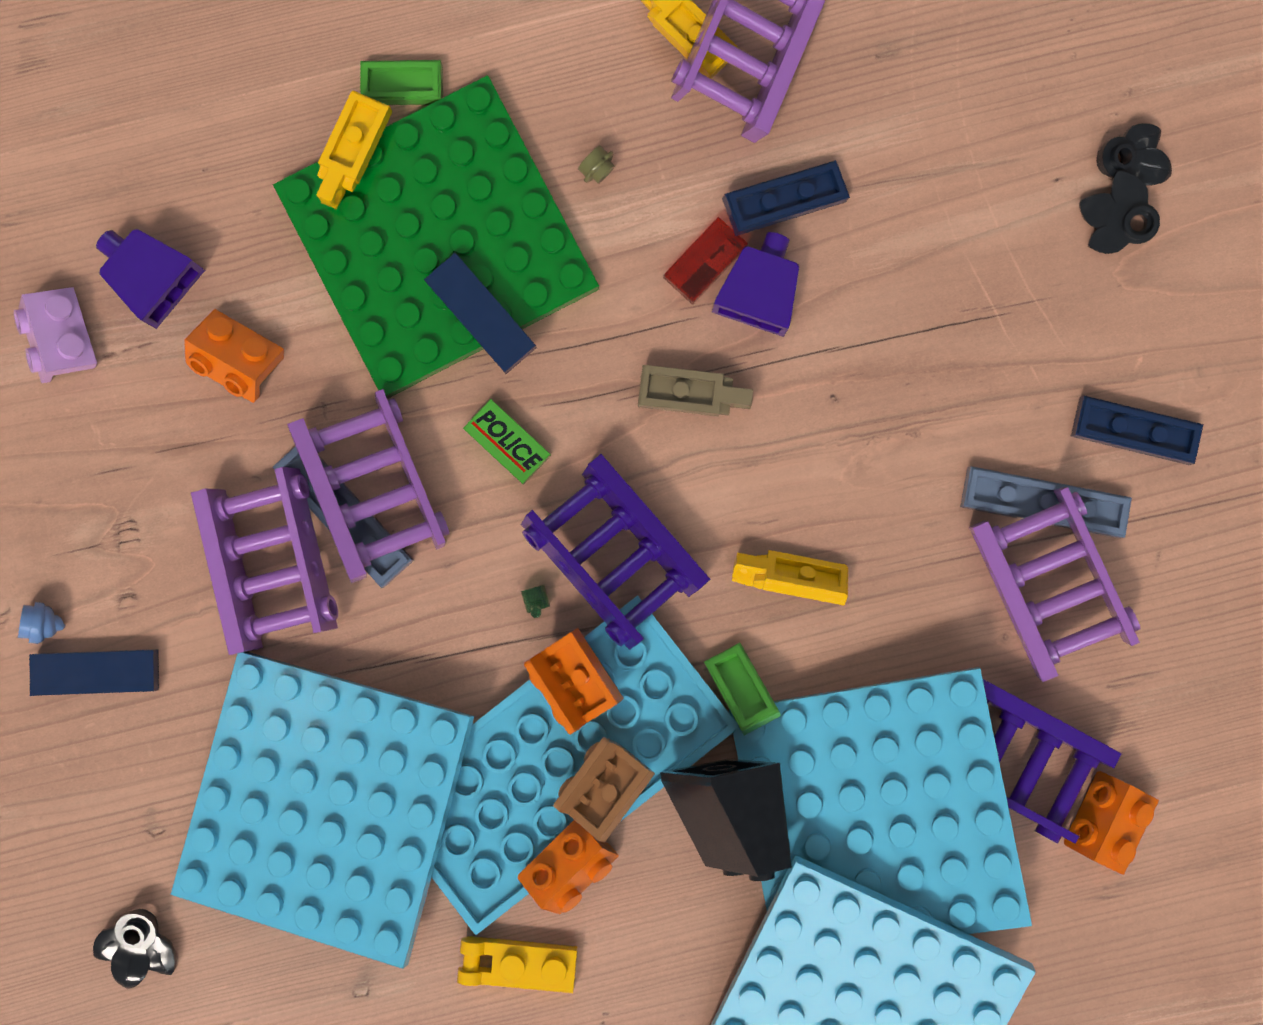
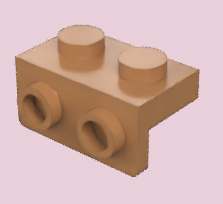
[553,737,655,843]

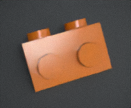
[184,309,284,403]
[524,628,624,735]
[1064,771,1159,875]
[518,820,619,915]

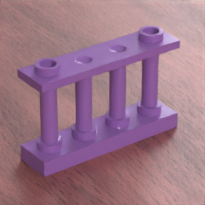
[671,0,825,143]
[287,389,449,584]
[191,467,338,655]
[969,487,1141,682]

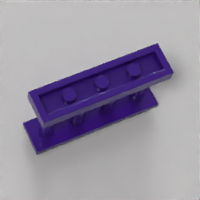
[521,454,711,650]
[983,679,1122,844]

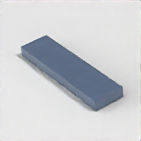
[273,446,414,588]
[960,466,1132,538]

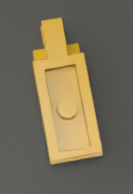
[641,0,738,79]
[316,90,392,209]
[732,550,848,605]

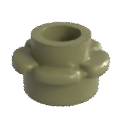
[578,145,615,184]

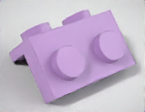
[14,287,97,383]

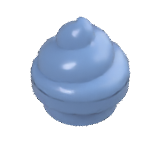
[18,602,65,644]

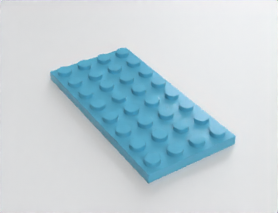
[432,595,739,935]

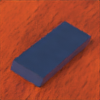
[722,160,850,236]
[424,253,537,374]
[1071,396,1204,465]
[29,649,159,696]

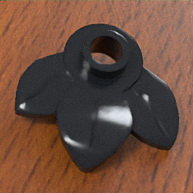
[1096,123,1172,186]
[1079,171,1160,254]
[93,909,176,989]

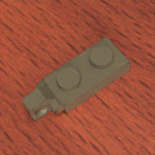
[638,365,753,417]

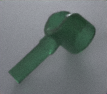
[521,585,550,618]

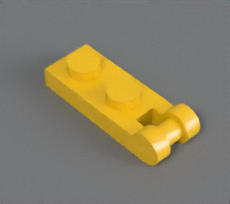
[457,936,578,993]

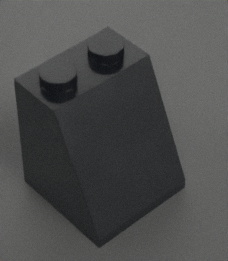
[660,759,792,881]

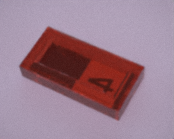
[663,217,748,305]

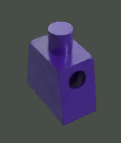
[96,229,205,329]
[712,232,799,337]

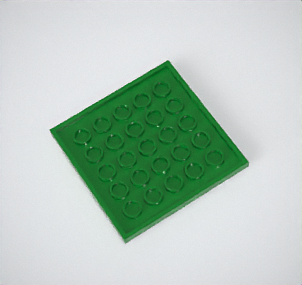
[273,75,600,399]

